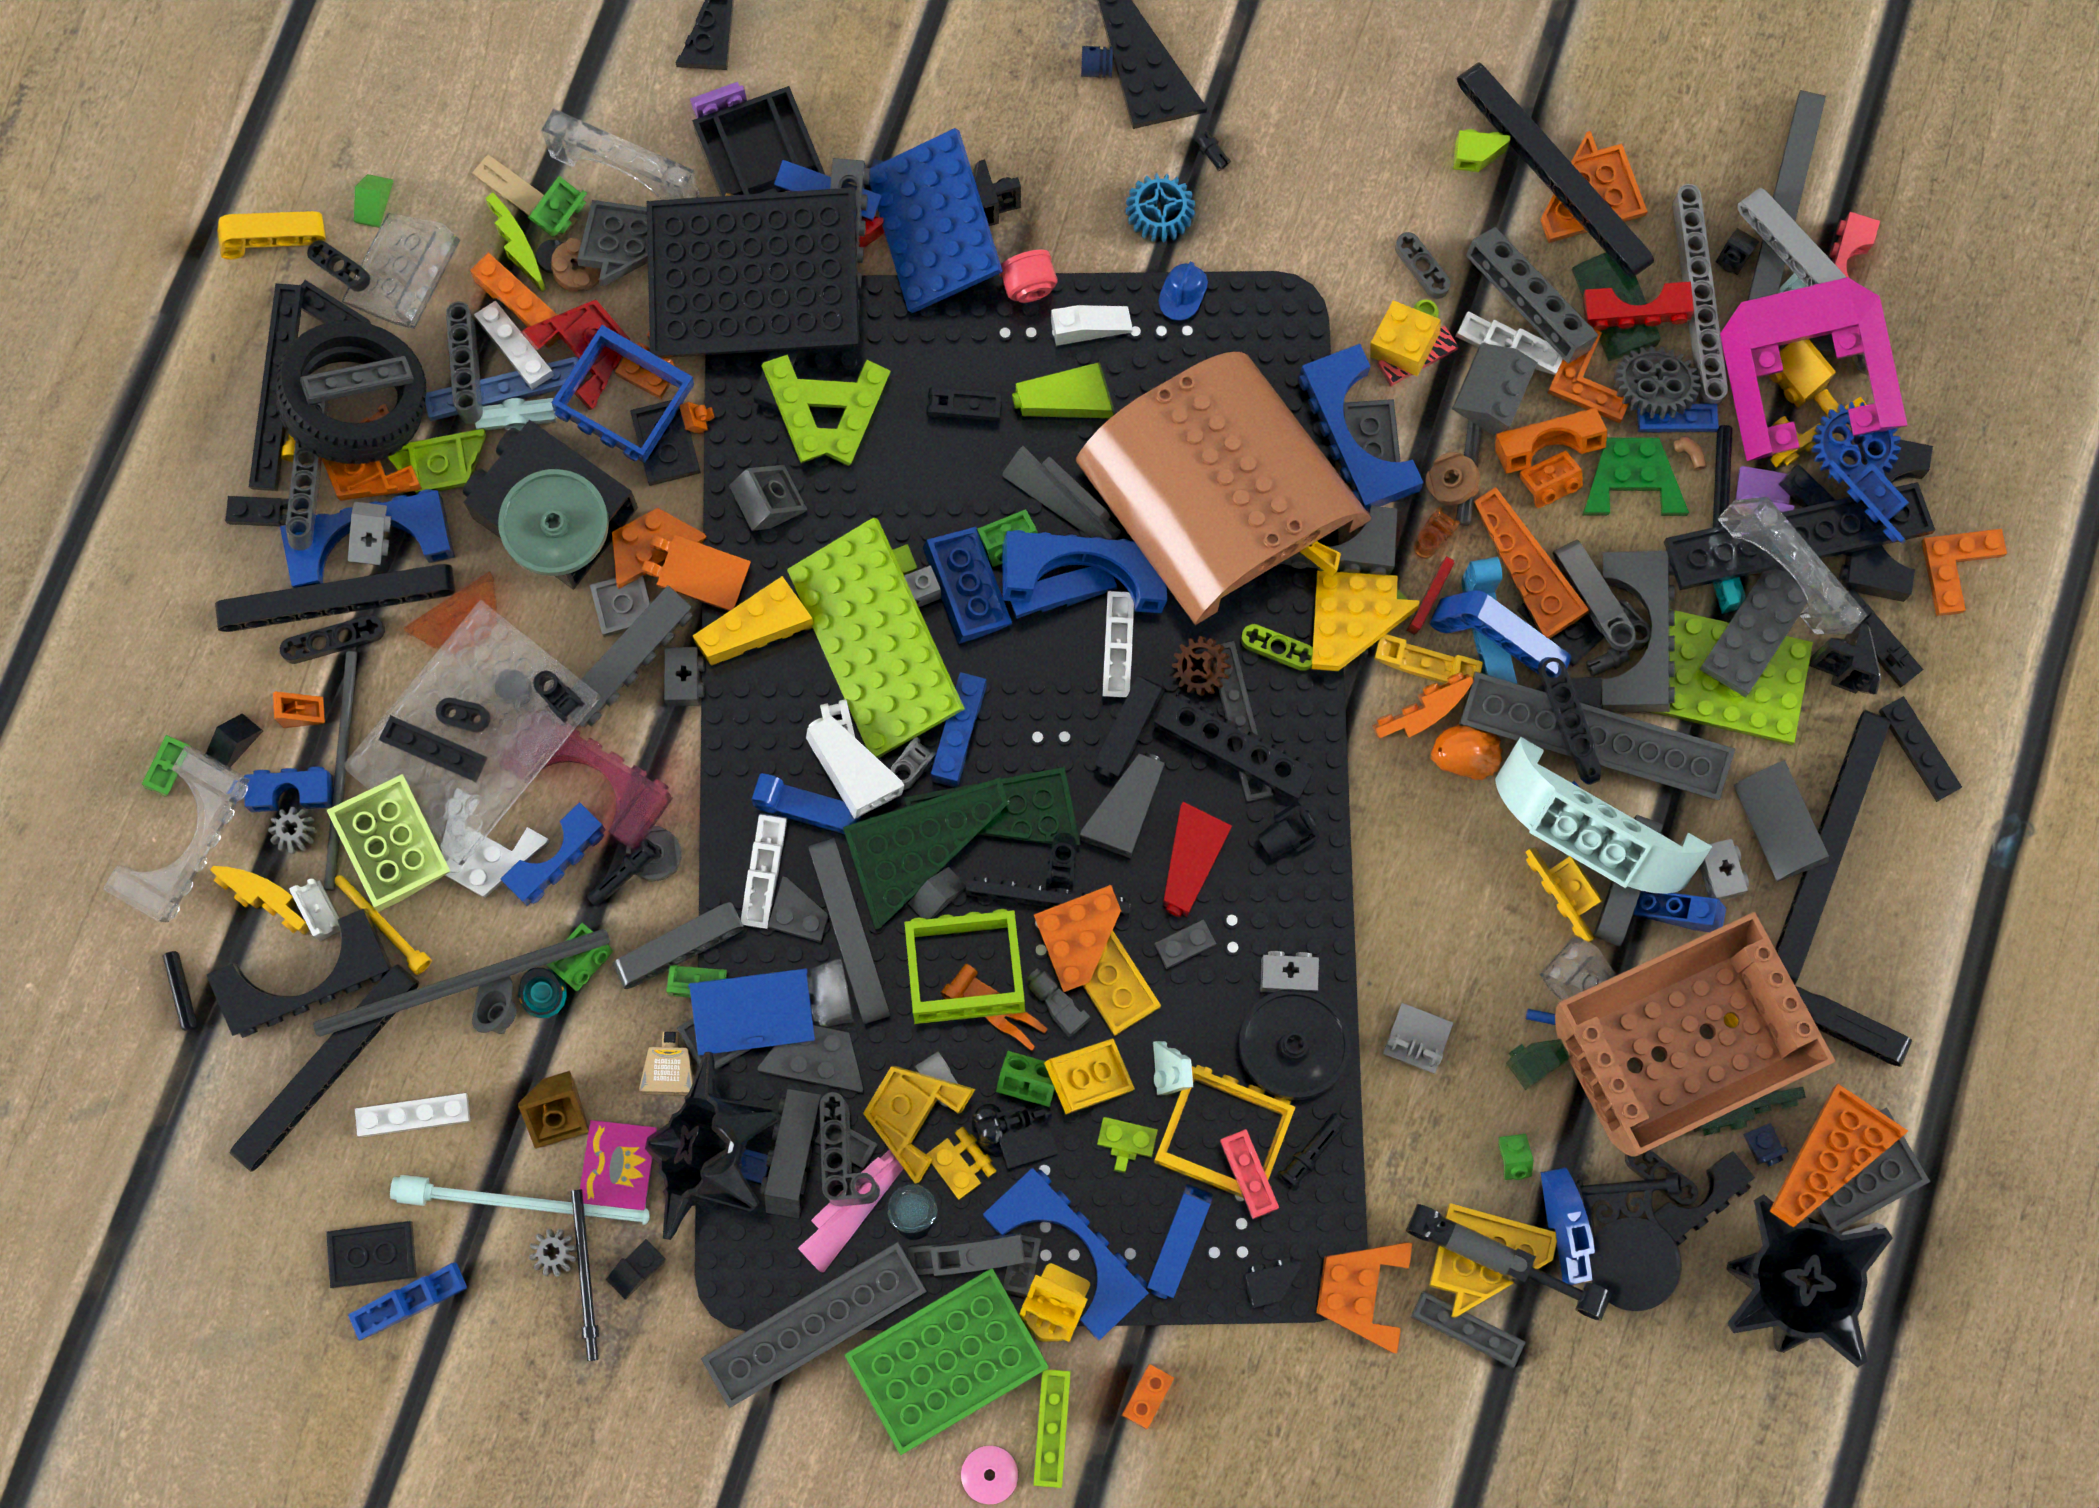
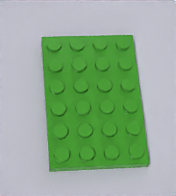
[844,1269,1049,1455]

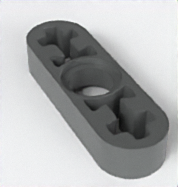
[1395,232,1451,299]

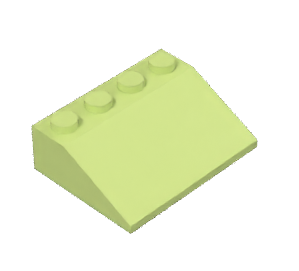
[327,774,451,912]

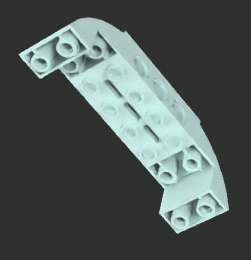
[1495,737,1712,894]

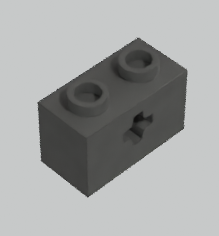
[664,647,705,707]

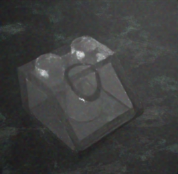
[1540,935,1617,1001]
[807,959,854,1027]

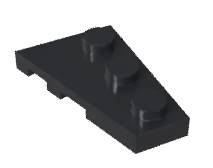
[675,0,734,70]

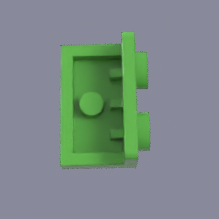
[527,176,587,237]

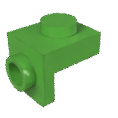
[1498,1134,1534,1180]

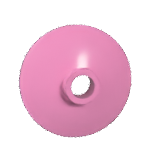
[961,1446,1018,1504]

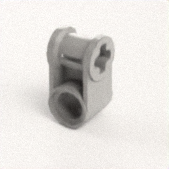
[891,737,937,790]
[914,1052,958,1107]

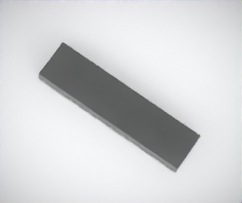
[300,356,414,404]
[1410,1291,1526,1368]

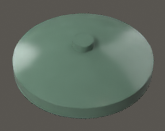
[498,469,609,576]

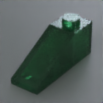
[1506,1039,1573,1091]

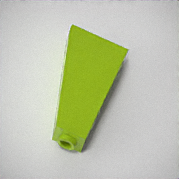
[1012,363,1114,418]

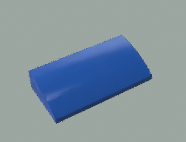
[923,527,1012,644]

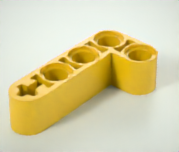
[217,211,326,260]

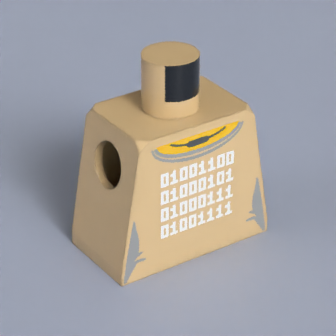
[639,1032,694,1096]

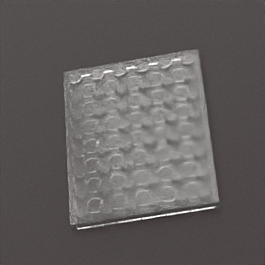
[342,599,602,866]

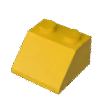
[1768,339,1836,408]

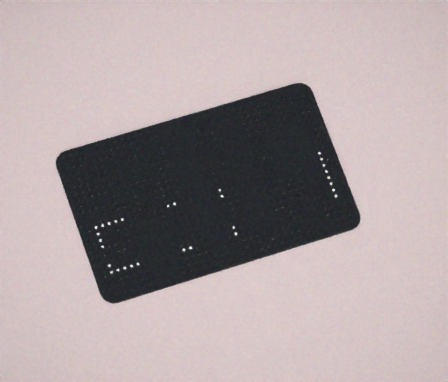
[695,271,1368,1331]

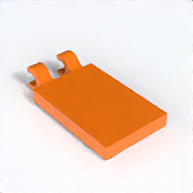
[641,534,751,611]

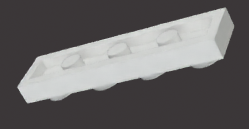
[474,301,554,390]
[355,1093,471,1137]

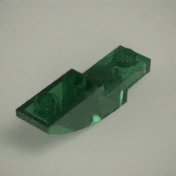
[1694,1087,1806,1136]

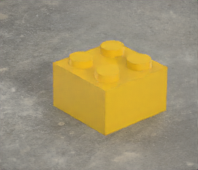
[1370,300,1441,377]

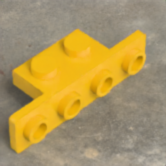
[1525,848,1603,943]

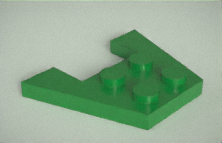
[1582,437,1689,516]

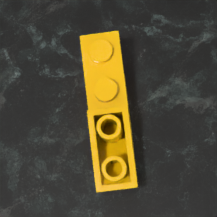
[210,866,310,935]

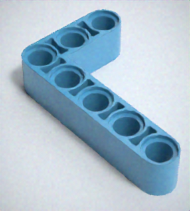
[1461,556,1517,684]

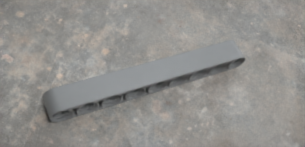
[1672,184,1728,407]

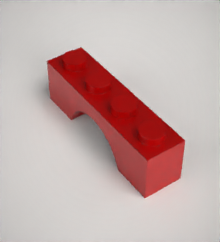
[1583,281,1694,331]

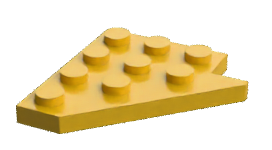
[1312,571,1420,671]
[1429,1203,1557,1318]

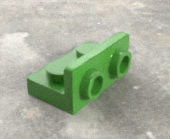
[977,509,1038,567]
[545,923,613,991]

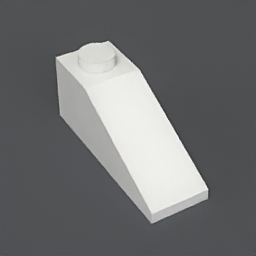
[1051,305,1133,346]

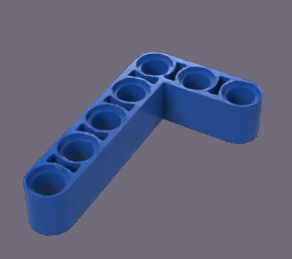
[1429,590,1572,677]

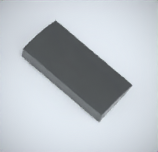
[1734,760,1829,882]

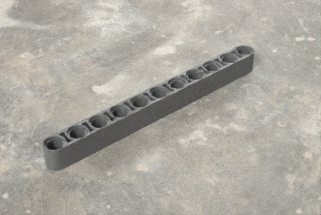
[1747,90,1826,301]

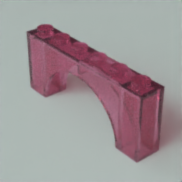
[498,709,673,850]

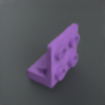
[690,82,747,118]
[1733,466,1794,519]

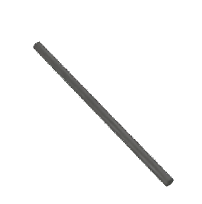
[324,651,357,891]

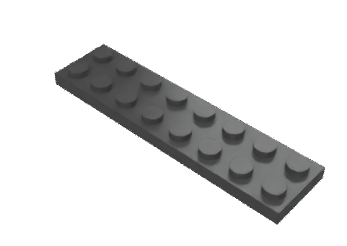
[701,1242,927,1408]

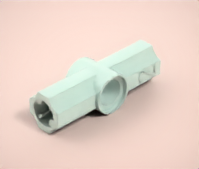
[475,398,557,431]

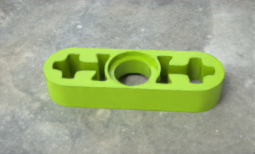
[1241,624,1313,671]

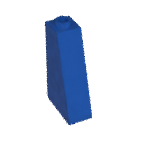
[1147,1184,1213,1299]

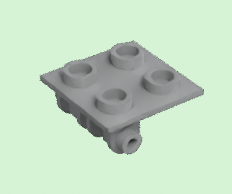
[1383,1003,1453,1074]

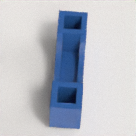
[931,672,986,788]
[500,802,606,906]

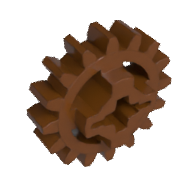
[1172,636,1231,696]

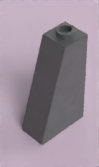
[1080,753,1164,858]

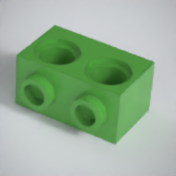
[996,1051,1055,1107]

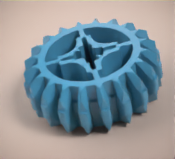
[1125,173,1195,243]

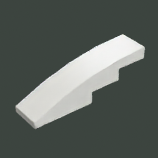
[1455,311,1563,375]
[1102,591,1134,698]
[741,813,787,929]

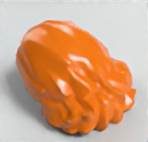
[1430,724,1503,780]

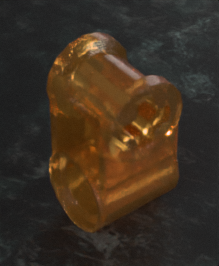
[1414,506,1461,559]

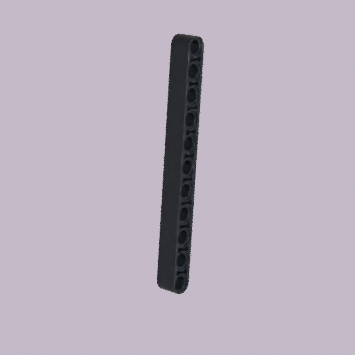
[1457,62,1654,278]
[1775,710,1891,985]

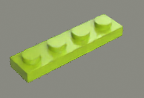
[1033,1369,1071,1488]

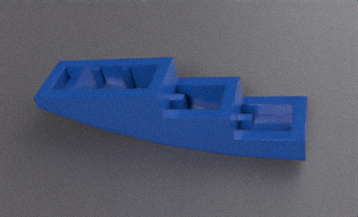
[1010,567,1117,618]
[348,1263,467,1341]

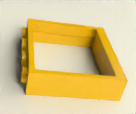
[1154,1065,1295,1198]

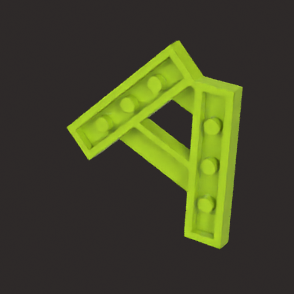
[761,354,891,466]

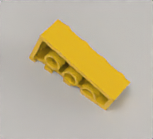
[693,576,814,665]

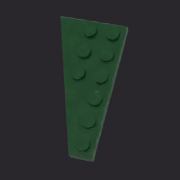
[904,767,1081,847]

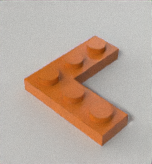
[1547,330,1629,423]
[1921,529,2007,616]

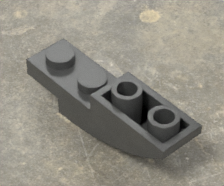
[908,1234,1025,1276]

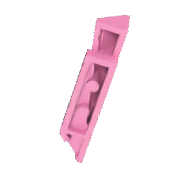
[798,1149,904,1273]

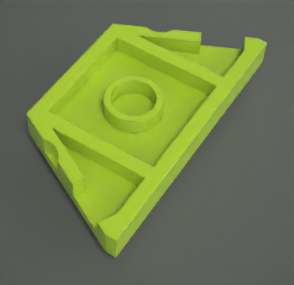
[388,428,486,495]

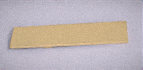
[472,154,578,240]

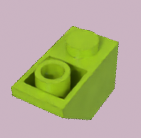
[1453,129,1510,172]

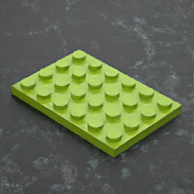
[1645,609,1813,745]

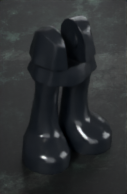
[972,1104,1002,1156]

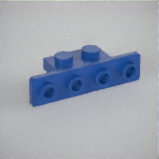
[1829,459,1909,544]

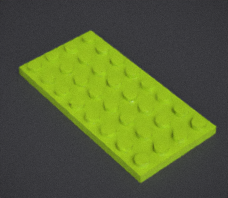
[787,518,965,758]

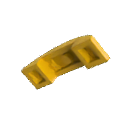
[1374,634,1483,683]

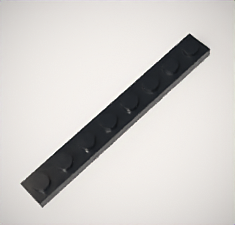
[249,283,304,491]

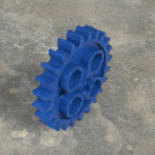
[1812,402,1901,487]

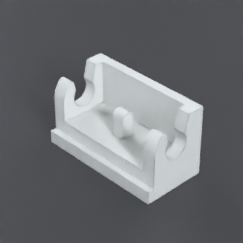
[289,879,340,941]

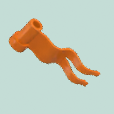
[940,963,1048,1051]

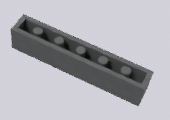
[569,585,694,727]

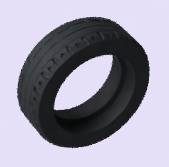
[276,321,427,464]

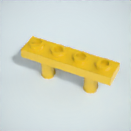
[1770,389,1867,468]

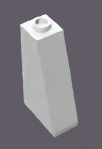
[806,716,904,819]

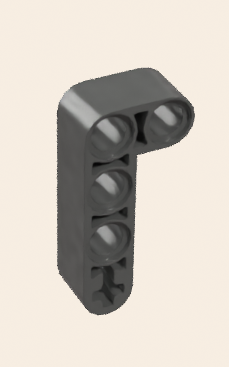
[820,1092,880,1206]

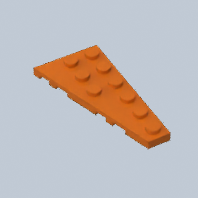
[1769,1084,1908,1228]

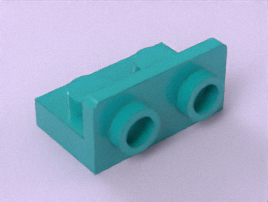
[1713,577,1746,614]

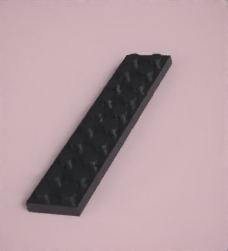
[1664,482,1935,590]

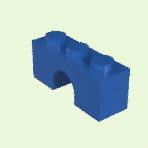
[245,767,333,812]

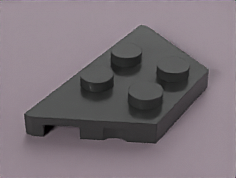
[757,1025,864,1093]

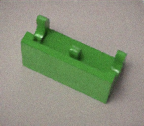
[142,735,192,797]
[666,965,727,998]

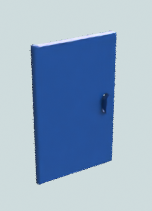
[688,968,815,1056]

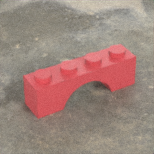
[1829,212,1880,278]

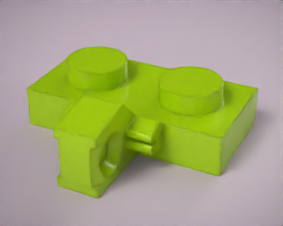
[1097,1117,1158,1173]

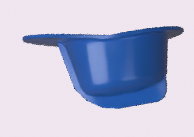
[1159,261,1208,321]

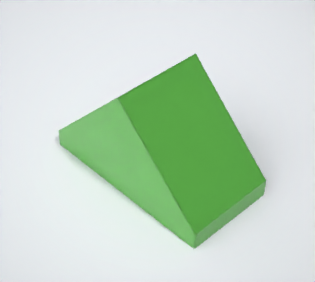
[354,174,393,228]

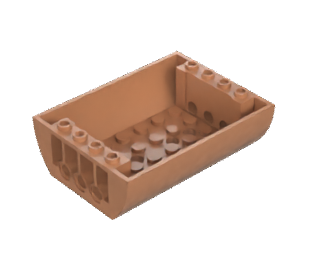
[1555,912,1836,1157]

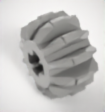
[268,807,317,854]
[529,1229,577,1277]

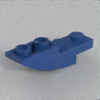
[1540,1167,1595,1285]

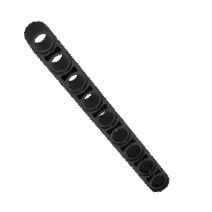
[215,564,456,632]
[229,964,420,1172]

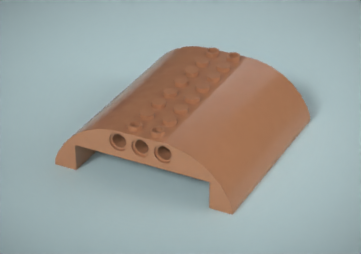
[1076,352,1372,625]

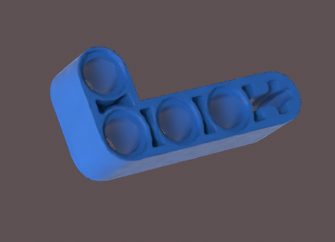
[751,773,861,834]

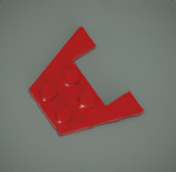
[521,299,631,410]

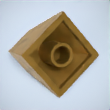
[518,1071,589,1149]

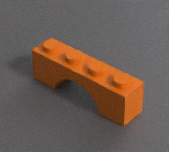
[470,252,560,349]
[1495,408,1608,474]

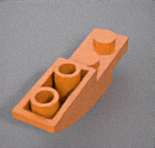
[1372,672,1473,738]

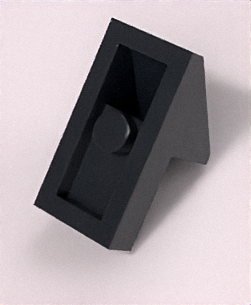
[606,1239,666,1300]

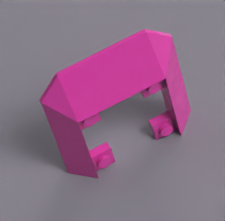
[1720,277,1907,462]

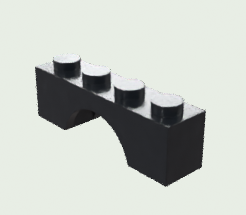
[1646,1151,1755,1246]

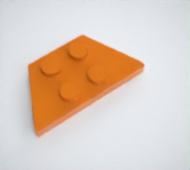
[612,508,707,589]

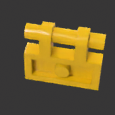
[926,1126,997,1200]

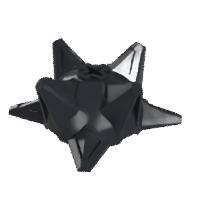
[645,1052,778,1240]
[1726,1194,1893,1368]

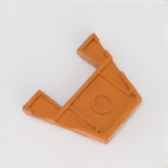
[322,404,422,501]
[1316,1242,1413,1353]

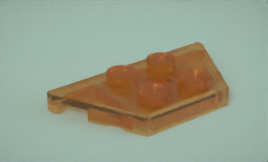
[403,571,500,659]

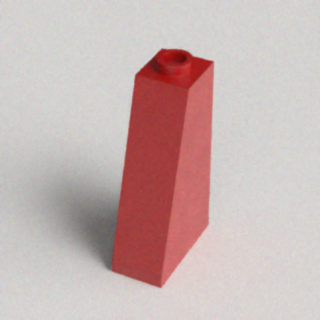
[1163,802,1232,917]

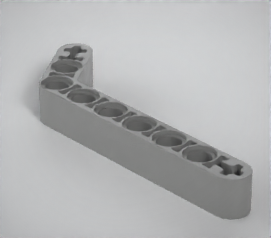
[1737,188,1868,375]

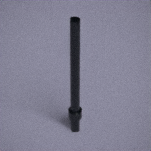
[571,1189,599,1361]

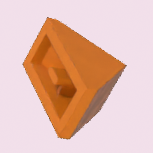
[273,691,325,728]

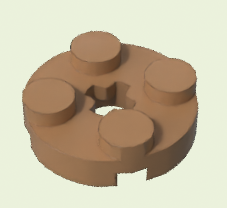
[551,238,601,292]
[1426,452,1480,506]

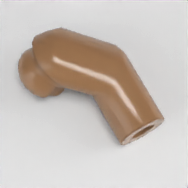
[1673,436,1707,471]

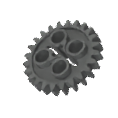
[1614,345,1701,419]

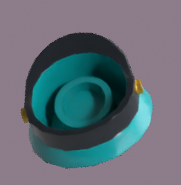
[518,967,567,1018]

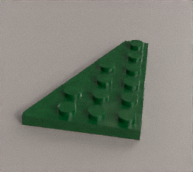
[843,777,1008,929]

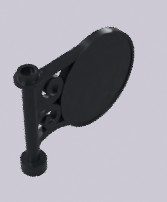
[1575,1172,1682,1311]

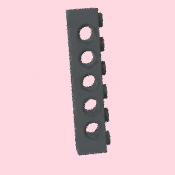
[830,158,870,303]
[1466,227,1598,363]

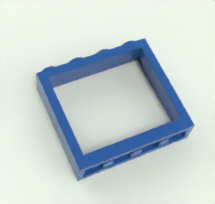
[551,325,694,463]

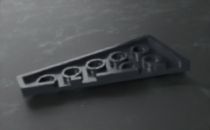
[1097,0,1207,129]

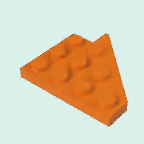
[1540,131,1648,243]

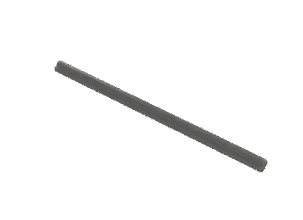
[313,929,610,1037]

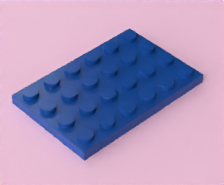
[869,128,1003,313]

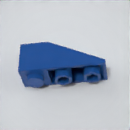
[1634,891,1726,933]

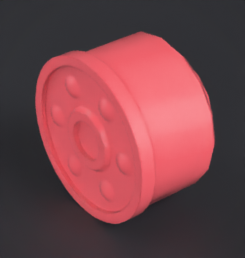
[999,249,1057,303]

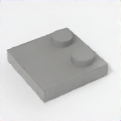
[590,575,650,637]

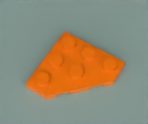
[1034,885,1121,992]

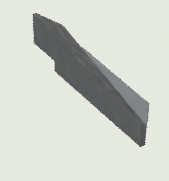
[1003,446,1122,540]

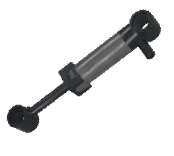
[1406,1204,1612,1321]

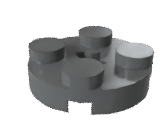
[626,826,682,881]

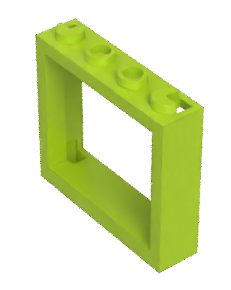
[905,909,1025,1024]

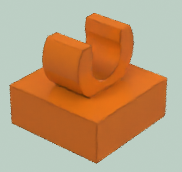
[679,402,715,434]

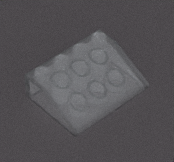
[342,213,460,329]

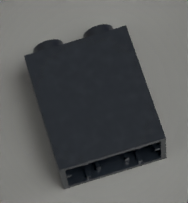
[463,420,638,590]

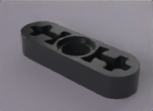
[307,240,371,292]
[1625,1150,1698,1206]

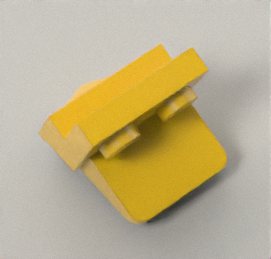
[1019,1263,1090,1342]

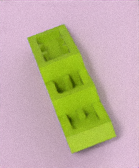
[485,192,546,292]

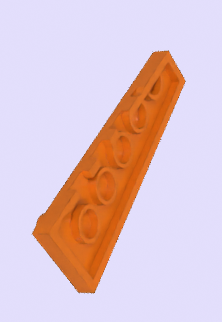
[1474,487,1589,639]

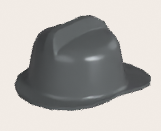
[472,976,517,1034]

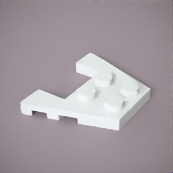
[441,788,550,898]

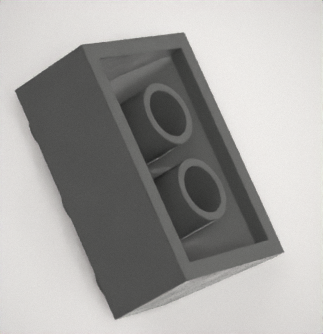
[1452,343,1538,436]

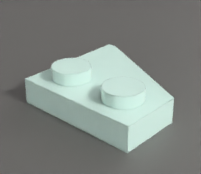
[1153,1041,1193,1095]

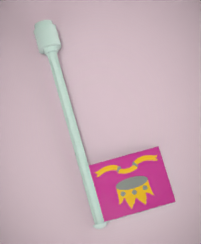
[390,1120,657,1225]

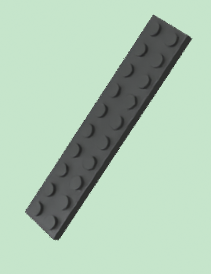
[1459,672,1735,800]

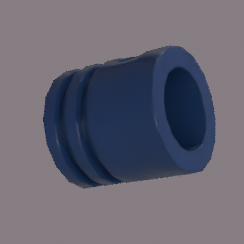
[1081,46,1113,78]

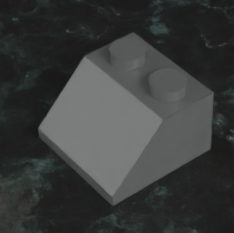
[729,465,807,531]

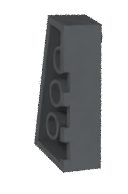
[760,1089,821,1219]

